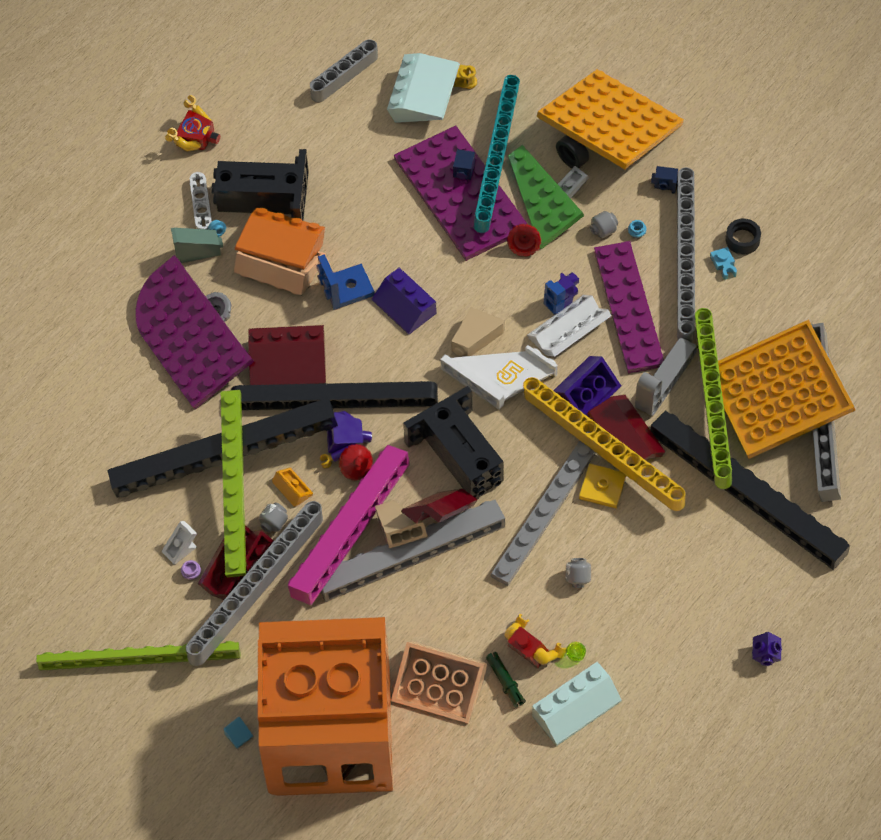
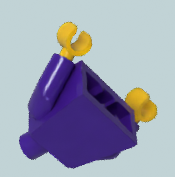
[320,411,372,469]

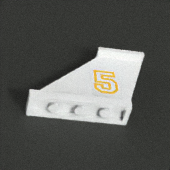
[441,345,558,410]

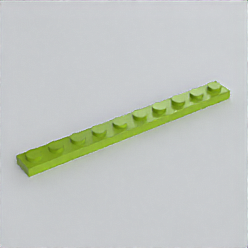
[221,390,246,577]
[36,641,241,671]

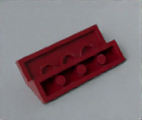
[587,395,665,466]
[401,488,477,523]
[198,525,274,600]

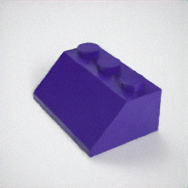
[372,267,437,335]
[553,356,621,417]

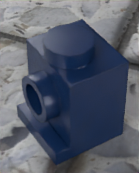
[651,166,678,194]

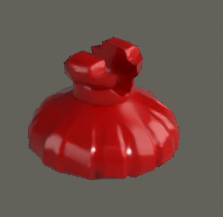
[507,224,541,257]
[339,444,373,481]

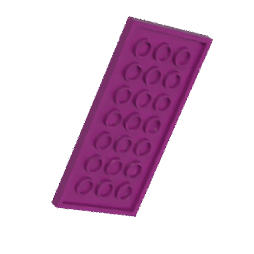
[394,125,527,261]

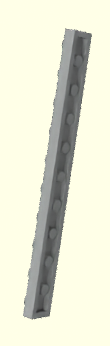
[491,432,603,586]

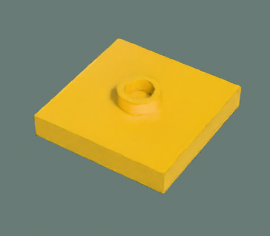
[579,463,627,509]

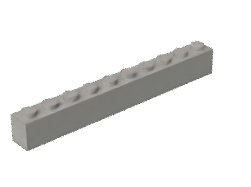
[811,323,841,502]
[321,500,505,602]

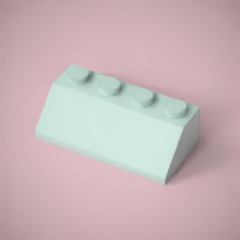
[532,661,622,746]

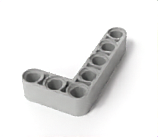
[635,337,698,416]

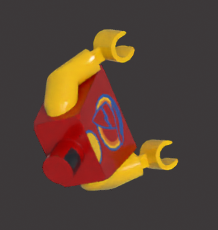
[165,95,221,151]
[504,614,568,668]

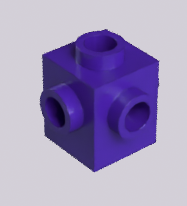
[752,632,782,666]

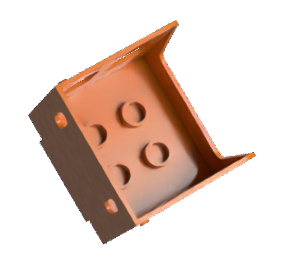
[258,617,393,796]

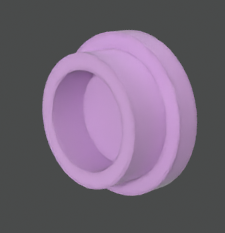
[181,560,201,580]

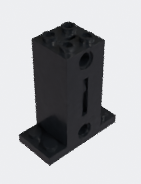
[212,149,309,221]
[403,386,504,497]

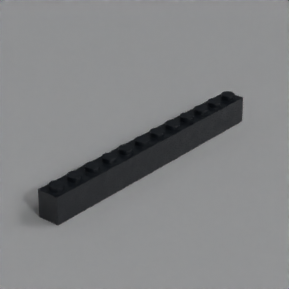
[107,398,338,498]
[650,410,850,570]

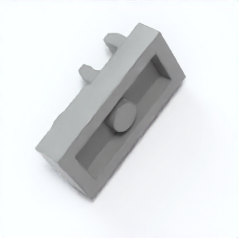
[558,166,589,199]

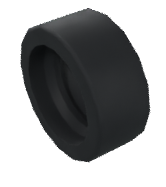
[556,135,589,168]
[725,218,761,255]

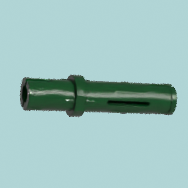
[486,652,526,708]

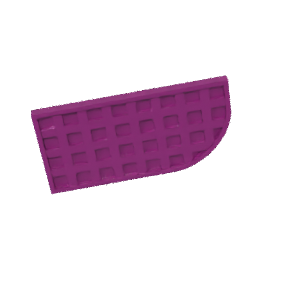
[136,255,254,409]

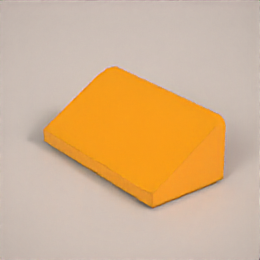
[272,467,313,507]

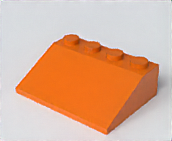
[235,208,325,270]

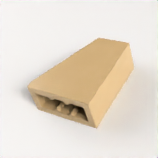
[451,307,505,357]
[375,500,427,548]

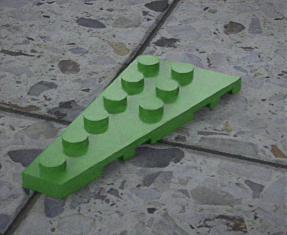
[508,145,584,249]

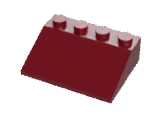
[248,325,326,385]

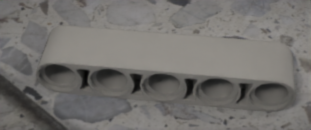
[310,39,378,102]

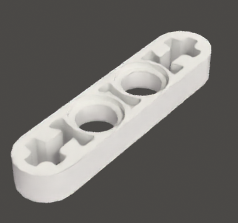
[190,172,212,230]

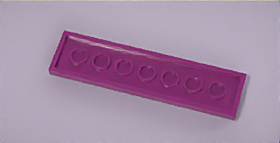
[594,241,664,374]

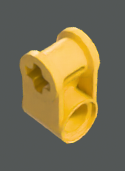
[453,65,477,89]

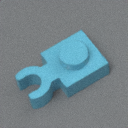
[710,247,737,280]

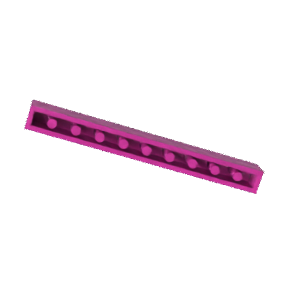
[288,445,410,605]

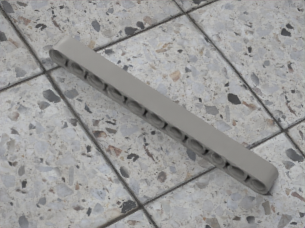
[677,167,695,342]
[186,501,323,666]

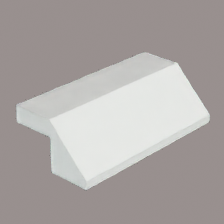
[527,295,611,357]

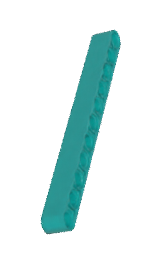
[473,75,520,233]

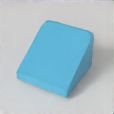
[224,717,253,749]

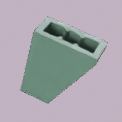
[171,228,223,263]

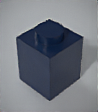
[453,149,475,180]

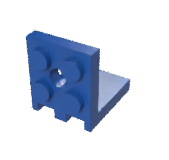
[316,254,375,310]

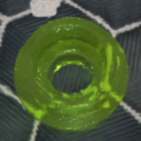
[566,642,586,662]

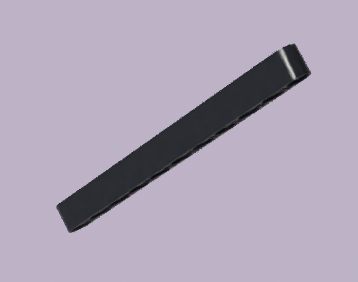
[231,381,438,410]

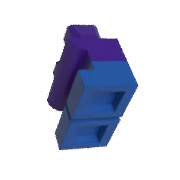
[543,272,579,315]

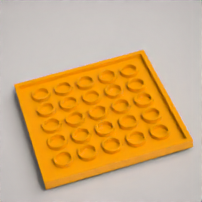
[537,69,684,169]
[718,319,856,459]

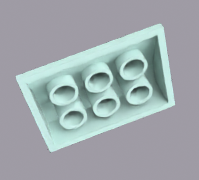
[387,53,460,123]

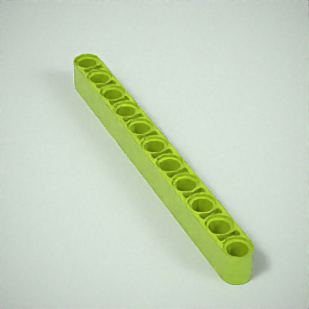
[695,308,732,489]

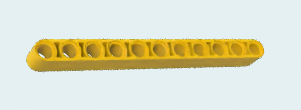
[523,377,685,511]

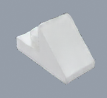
[161,521,197,564]

